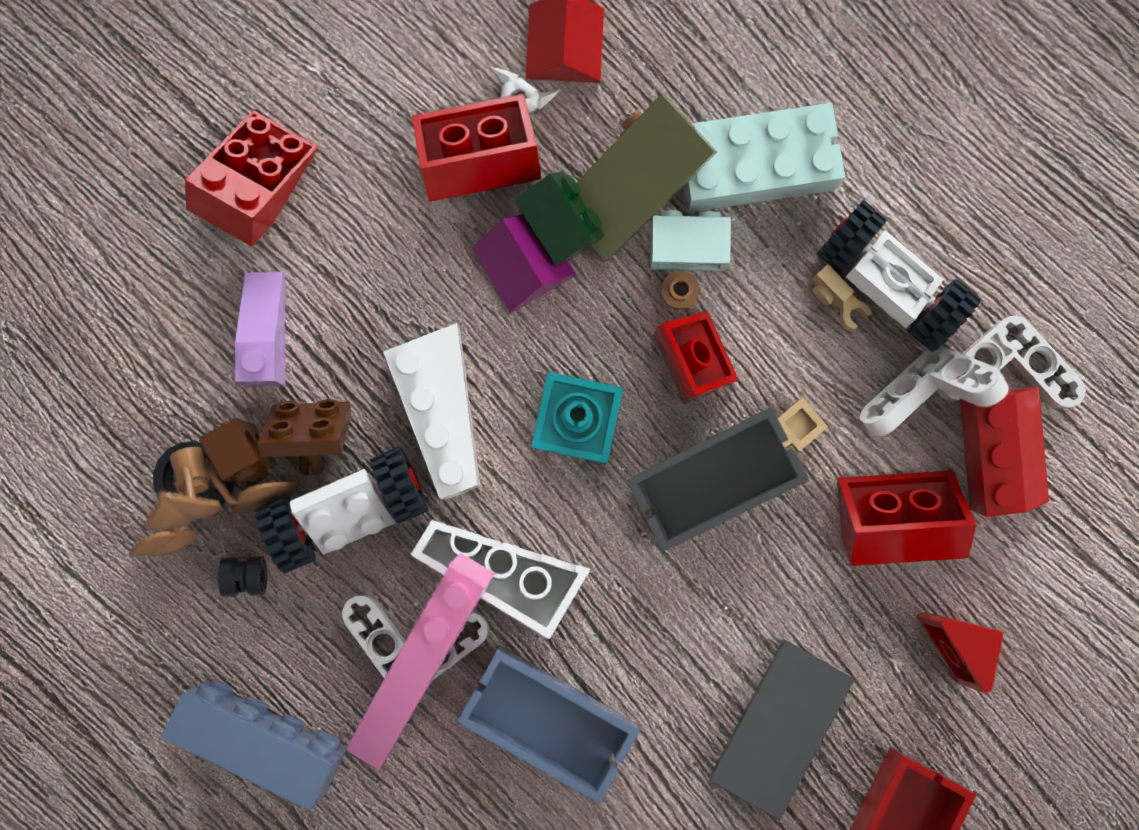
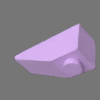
[235,272,286,387]

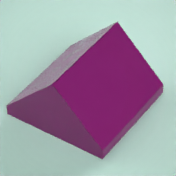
[472,214,576,314]

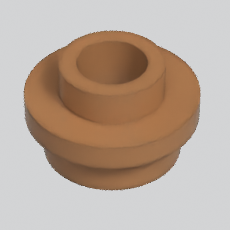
[661,271,700,310]

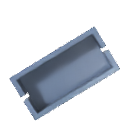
[457,645,640,804]
[160,680,347,811]

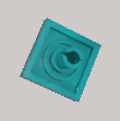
[531,372,624,464]

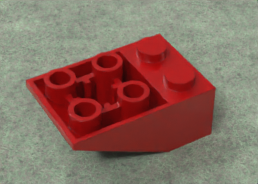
[185,110,318,247]

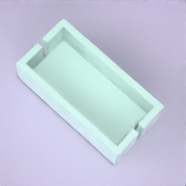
[683,103,845,213]

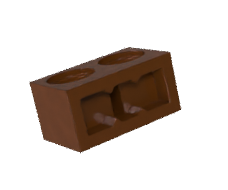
[199,418,277,486]

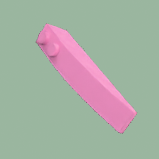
[346,553,495,770]

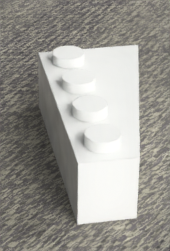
[383,323,480,500]
[410,520,590,639]

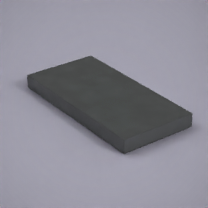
[708,639,855,820]

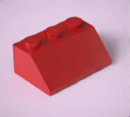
[412,94,542,202]
[960,386,1049,517]
[837,470,977,566]

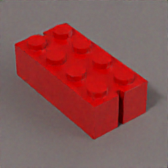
[850,747,977,830]

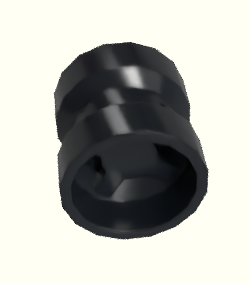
[218,556,267,597]

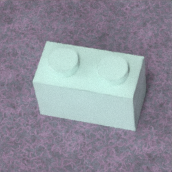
[650,210,731,271]

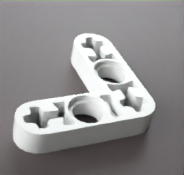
[937,315,1086,409]
[860,346,1009,437]
[342,595,489,681]

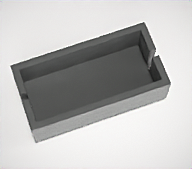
[626,407,809,552]

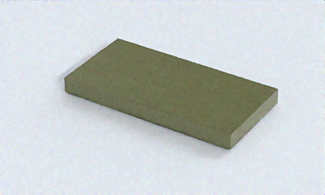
[577,94,717,262]

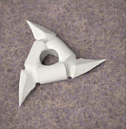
[490,67,561,113]

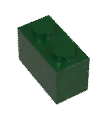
[514,171,605,266]

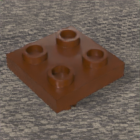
[257,399,351,476]

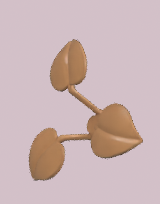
[129,447,300,557]

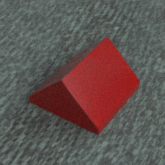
[526,0,604,83]
[653,311,739,404]
[917,612,1004,694]

